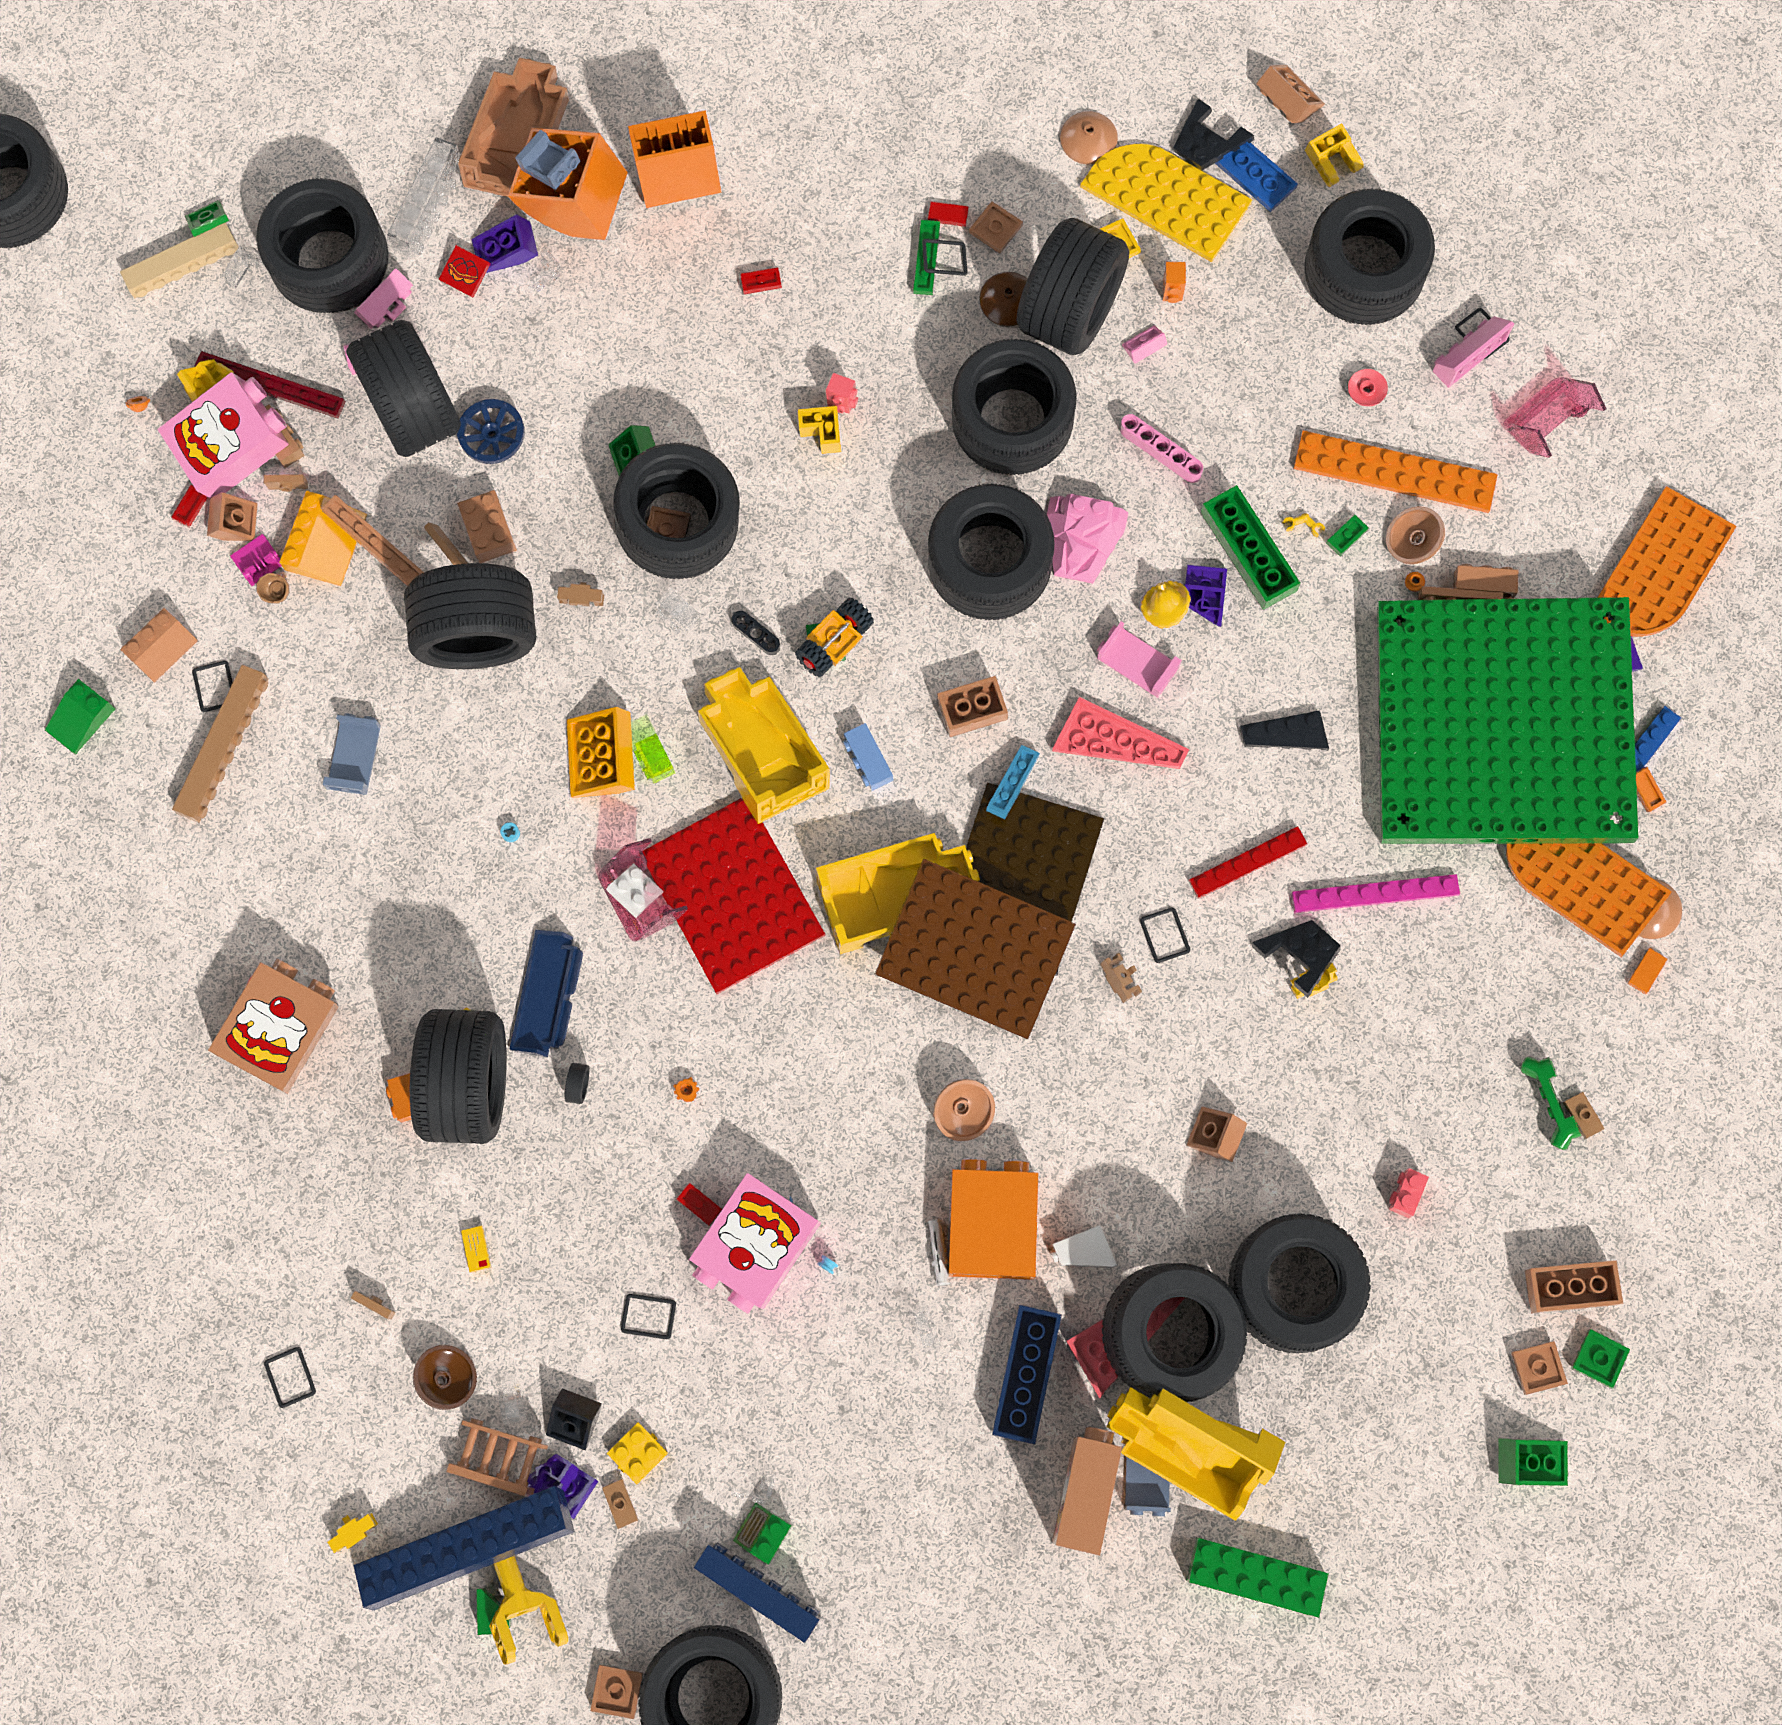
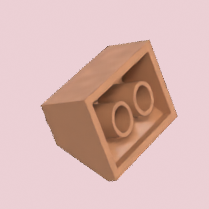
[1256,65,1325,123]
[120,608,198,683]

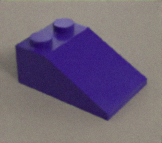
[471,214,538,273]

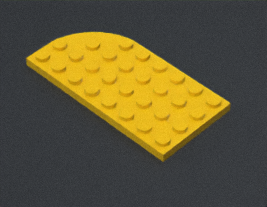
[1080,144,1252,262]

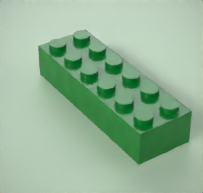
[1200,485,1301,610]
[1186,1537,1329,1618]

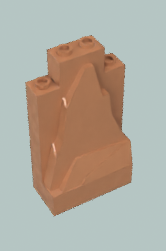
[458,58,569,197]

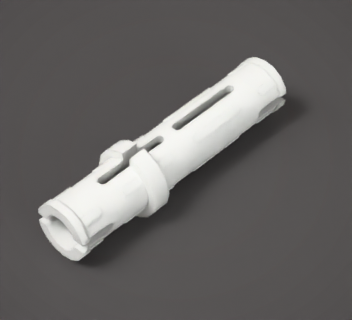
[928,1219,950,1286]

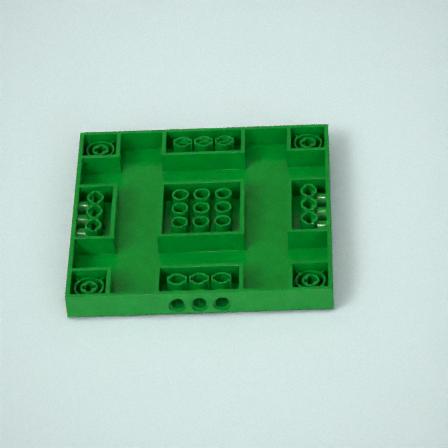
[1377,597,1639,844]

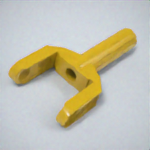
[489,1556,568,1665]

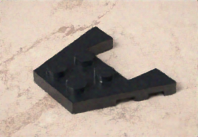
[1173,99,1255,171]
[1252,920,1341,998]

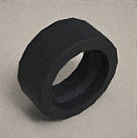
[564,1063,590,1104]

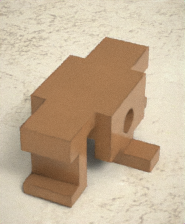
[557,582,604,607]
[1100,953,1142,1003]

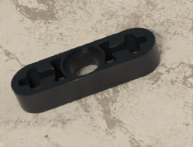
[732,611,781,655]

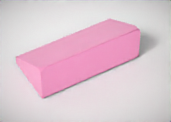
[1122,325,1167,363]

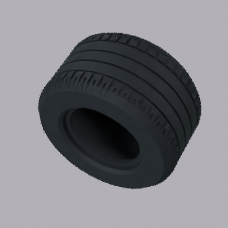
[0,114,68,248]
[256,178,389,313]
[1304,188,1435,325]
[1017,218,1130,355]
[346,320,461,457]
[952,339,1077,475]
[613,442,740,579]
[928,483,1055,620]
[404,563,537,670]
[410,1009,507,1144]
[1228,1213,1371,1354]
[1102,1263,1247,1402]
[638,1625,782,1725]

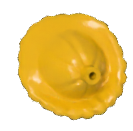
[1140,581,1191,629]

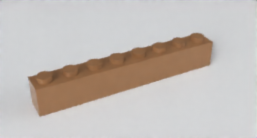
[172,665,269,823]

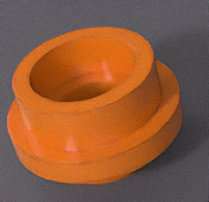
[1405,572,1425,592]

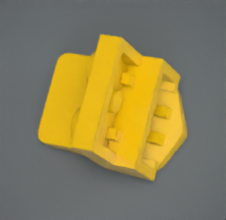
[177,359,234,402]

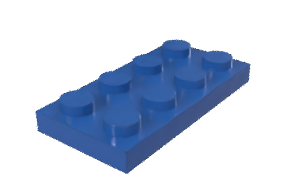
[1215,142,1298,212]

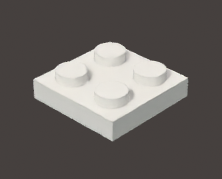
[606,864,664,918]

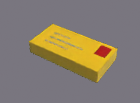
[461,1226,492,1273]

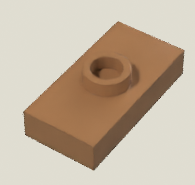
[264,474,308,492]
[1563,1092,1605,1139]
[351,1291,396,1320]
[602,1479,639,1529]

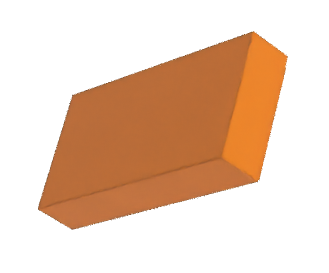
[1636,766,1667,812]
[1627,948,1668,995]

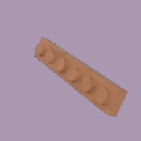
[322,495,424,586]

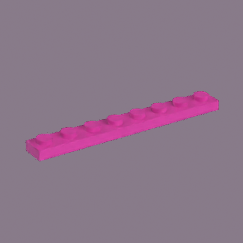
[1292,874,1460,913]

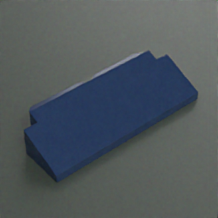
[509,930,583,1058]

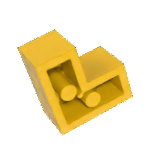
[798,406,841,454]

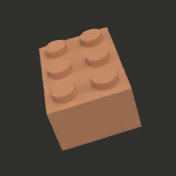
[457,490,517,563]
[937,676,1008,737]

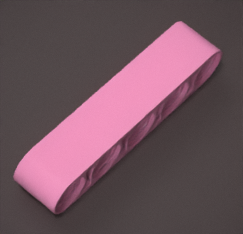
[1120,414,1203,483]

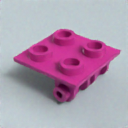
[230,534,282,586]

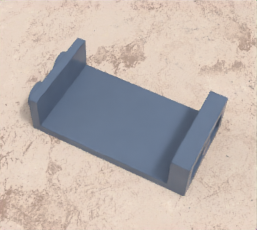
[323,713,381,795]
[1125,1456,1171,1516]

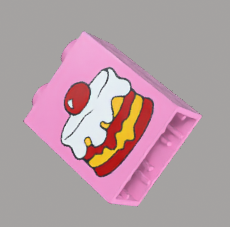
[157,372,289,498]
[689,1173,821,1314]

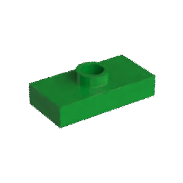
[1326,515,1369,557]

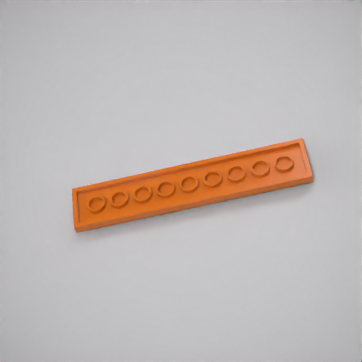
[1294,430,1498,513]

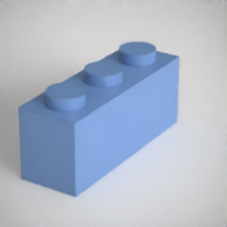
[842,723,894,791]

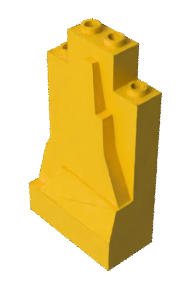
[698,667,830,824]
[815,833,980,954]
[1106,1387,1286,1521]

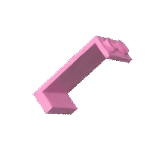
[1097,621,1182,698]

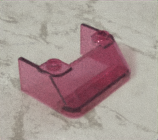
[1503,377,1607,458]
[599,838,688,942]

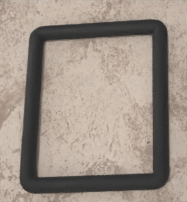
[922,239,968,276]
[1455,308,1510,359]
[192,660,233,712]
[1140,907,1191,963]
[621,1294,676,1340]
[264,1347,316,1408]

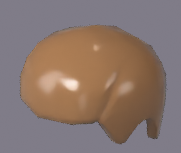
[256,573,290,604]

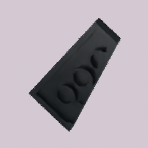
[1240,710,1329,751]

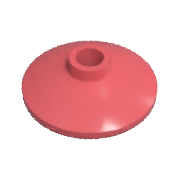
[1348,369,1388,406]

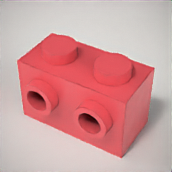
[826,373,858,414]
[1389,1168,1429,1218]

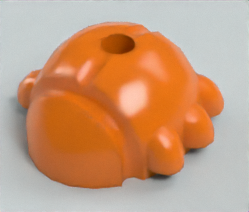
[125,396,150,412]
[673,1077,700,1102]

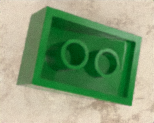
[45,679,115,755]
[1498,1438,1568,1486]

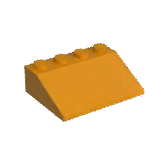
[279,491,367,586]
[567,707,635,798]

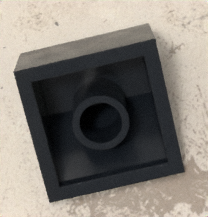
[546,1388,602,1451]

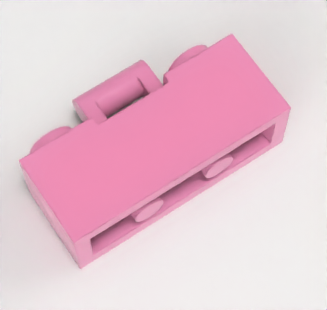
[354,268,413,329]

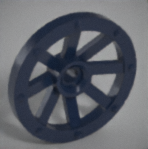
[457,399,525,464]

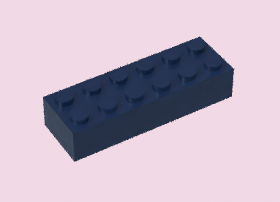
[992,1305,1062,1445]
[694,1542,821,1643]

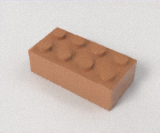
[1524,1260,1623,1314]

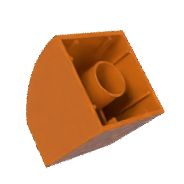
[508,128,628,240]

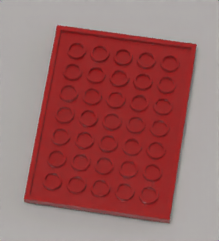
[639,798,826,995]

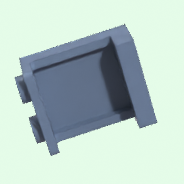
[516,130,580,190]

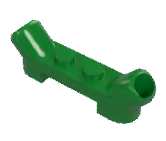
[1520,1056,1582,1150]

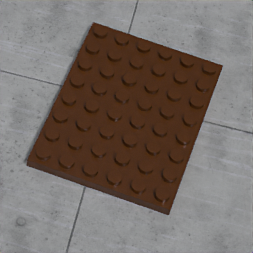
[874,858,1076,1040]

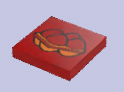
[438,245,491,298]

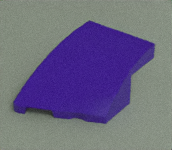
[1185,565,1228,627]
[527,1454,599,1519]

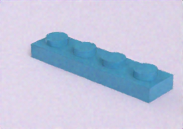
[986,745,1040,819]

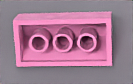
[1432,316,1514,388]

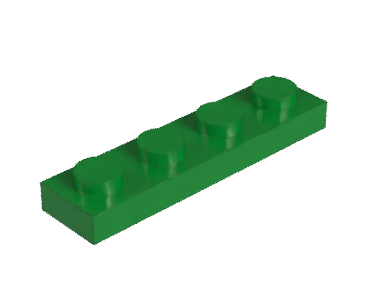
[913,220,940,296]

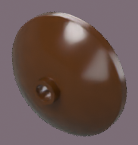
[979,272,1028,327]
[413,1345,477,1410]

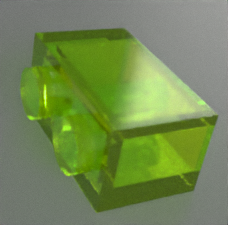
[633,733,676,784]

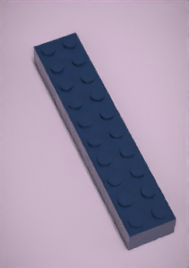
[353,1486,575,1611]

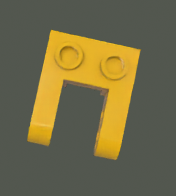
[1304,123,1364,187]

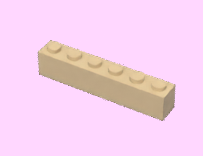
[120,222,240,299]

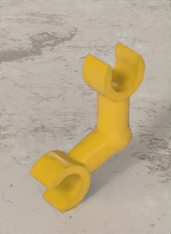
[1282,513,1325,537]

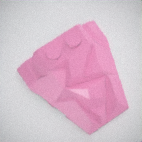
[1047,494,1128,584]

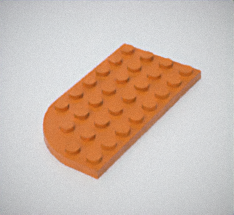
[1597,486,1737,637]
[1506,843,1672,958]

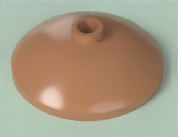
[1060,111,1118,165]
[1386,506,1445,564]
[1639,878,1682,939]
[933,1079,995,1141]

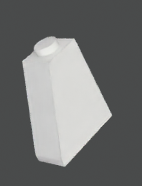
[1050,1225,1117,1268]

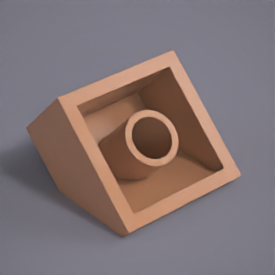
[207,492,258,541]
[1187,1107,1248,1162]

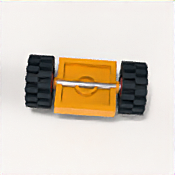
[795,597,874,677]

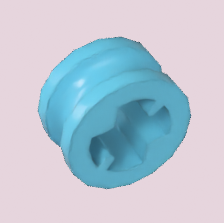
[500,822,520,842]
[817,1255,839,1275]

